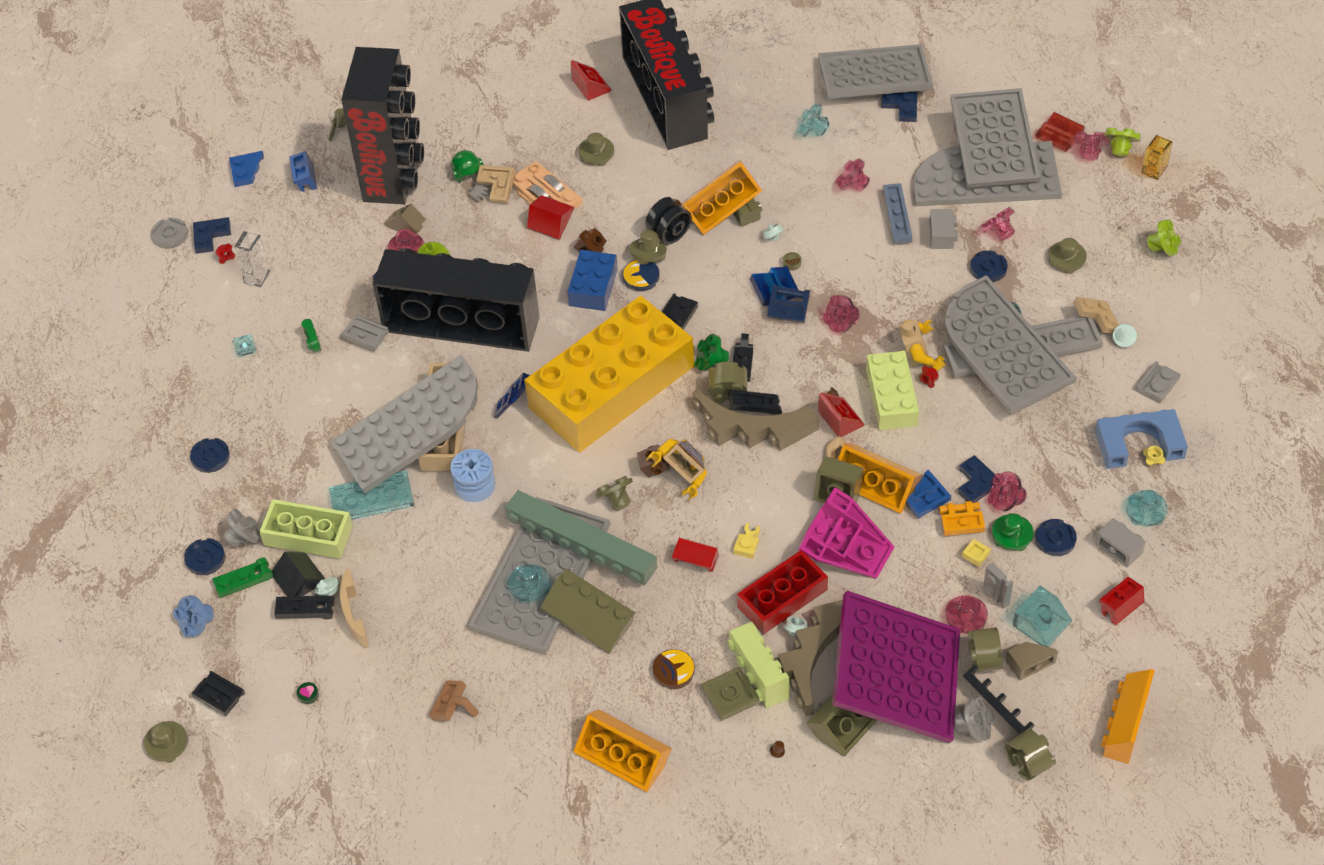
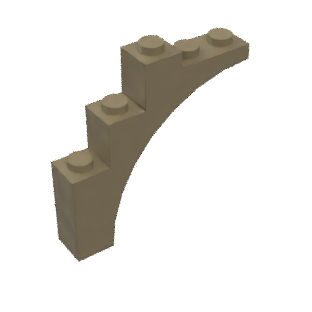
[692,389,819,451]
[778,600,843,716]

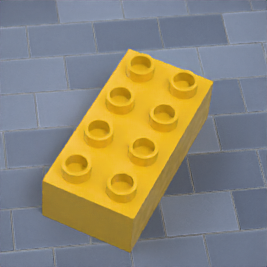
[525,295,694,453]

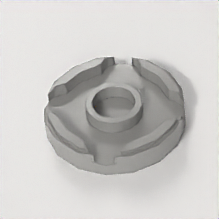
[151,217,188,249]

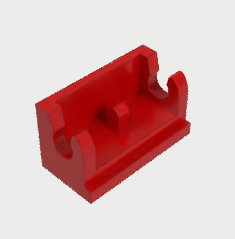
[672,537,719,572]
[1099,576,1145,625]

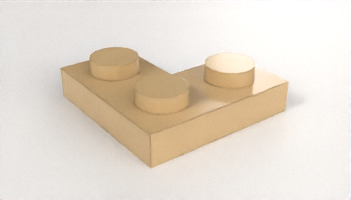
[476,165,516,203]
[1073,297,1119,334]

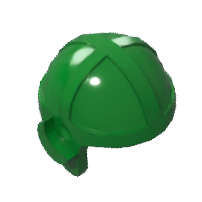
[451,150,484,183]

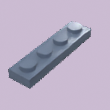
[883,183,913,244]

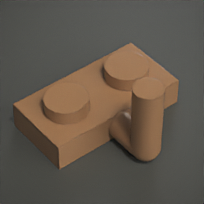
[429,680,479,721]

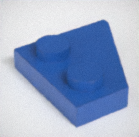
[229,151,264,187]
[906,470,951,519]

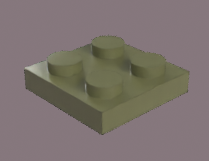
[701,667,759,721]

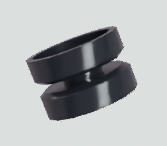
[645,197,692,245]

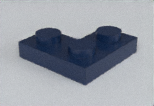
[882,92,917,122]
[193,217,231,254]
[958,455,1002,503]

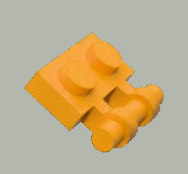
[939,501,985,536]

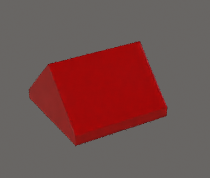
[570,60,612,101]
[527,195,574,240]
[818,392,865,437]

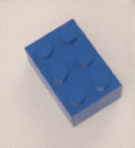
[568,250,618,311]

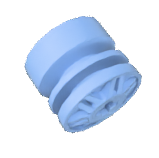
[450,449,496,502]

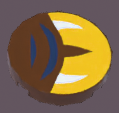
[653,649,695,689]

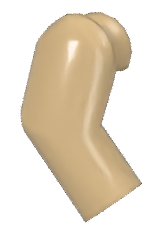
[826,436,846,459]

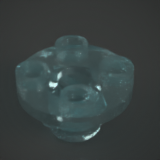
[796,103,830,137]
[1126,489,1168,526]
[509,564,550,603]

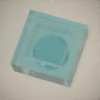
[233,334,256,357]

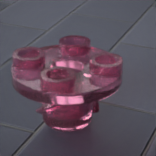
[1073,131,1110,161]
[835,158,870,191]
[981,207,1015,241]
[388,229,424,253]
[823,295,860,333]
[988,471,1027,512]
[945,595,988,633]

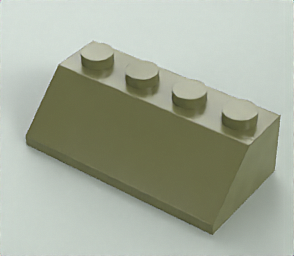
[540,568,635,654]
[807,694,877,756]

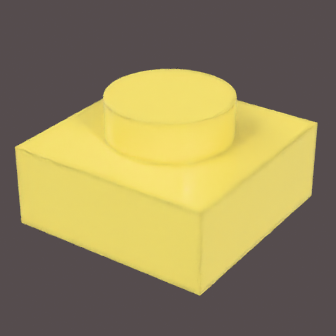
[962,539,991,567]

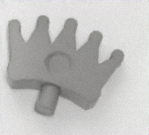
[469,183,489,202]

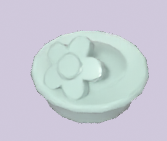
[763,224,784,241]
[1113,324,1137,347]
[315,577,339,596]
[783,616,808,637]

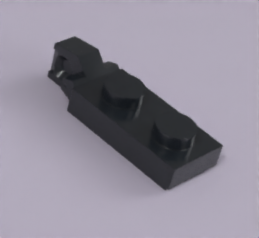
[733,333,754,382]

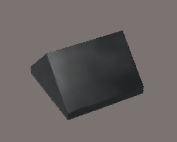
[272,552,325,597]

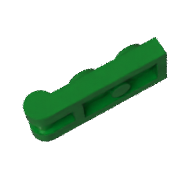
[212,557,273,598]

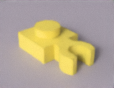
[733,523,760,559]

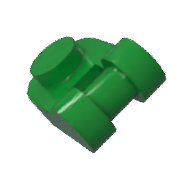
[301,319,321,353]

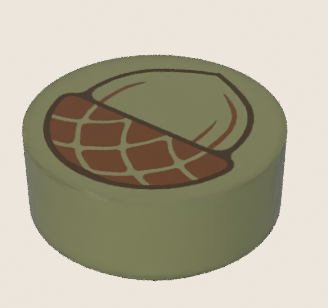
[783,252,802,270]

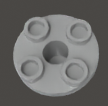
[224,508,261,547]
[954,697,994,742]

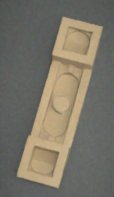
[340,569,369,648]

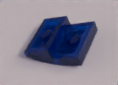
[750,266,798,306]
[494,372,530,419]

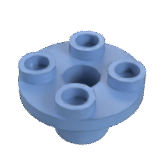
[173,595,214,637]

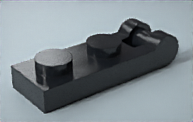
[728,389,782,415]
[274,595,335,620]

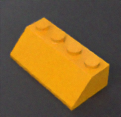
[681,159,763,235]
[838,443,922,514]
[1101,669,1155,764]
[573,709,672,792]

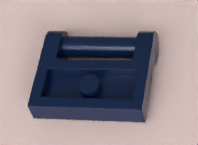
[767,285,810,323]

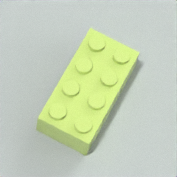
[866,351,919,430]
[260,499,353,559]

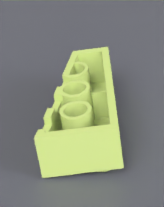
[727,622,789,708]

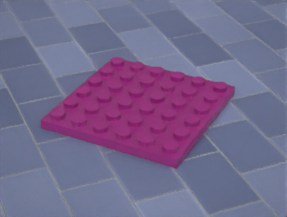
[832,590,960,744]

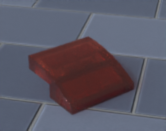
[1035,112,1085,152]

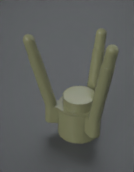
[328,108,346,141]

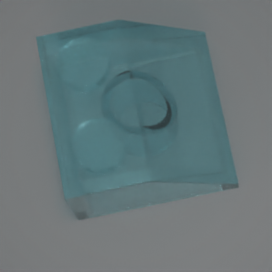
[1013,585,1072,647]

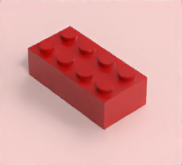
[737,550,828,635]

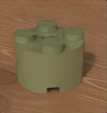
[708,362,747,403]
[968,627,1004,673]
[1004,728,1056,781]

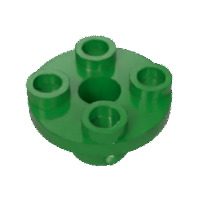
[694,334,729,371]
[992,513,1033,551]

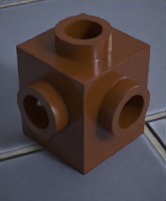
[574,228,607,252]
[637,444,670,478]

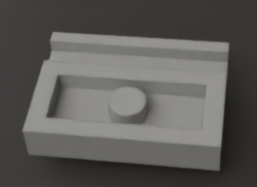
[342,315,389,352]
[1135,361,1181,404]
[983,562,1013,609]

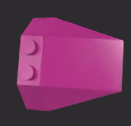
[798,487,895,579]

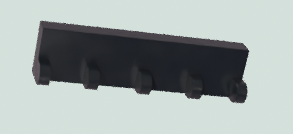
[963,665,1035,734]

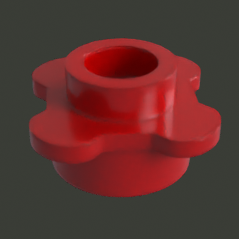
[215,243,235,264]
[919,366,939,388]

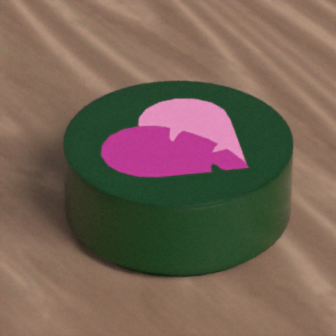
[297,682,319,704]

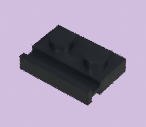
[662,293,698,330]
[191,671,245,716]

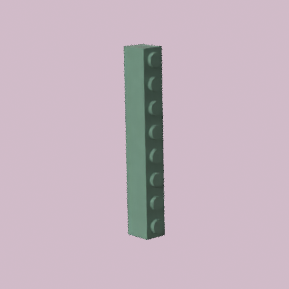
[505,490,658,586]

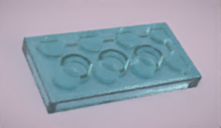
[329,470,414,520]

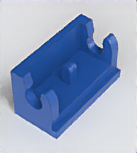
[289,151,317,192]

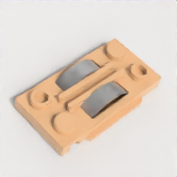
[512,161,583,209]

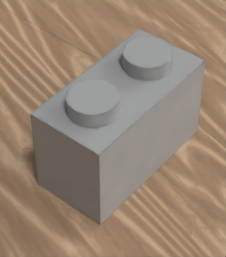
[929,209,958,249]
[1095,518,1146,568]

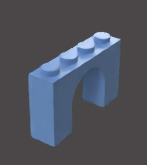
[1095,409,1188,469]

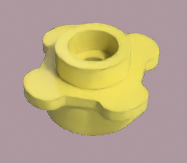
[1143,446,1166,466]

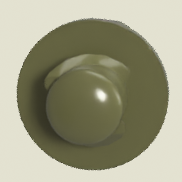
[579,132,614,166]
[629,230,667,264]
[1048,238,1087,274]
[595,475,633,510]
[144,721,189,763]

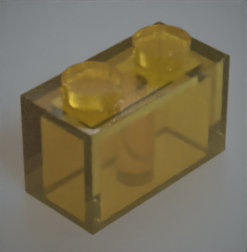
[1141,135,1173,180]

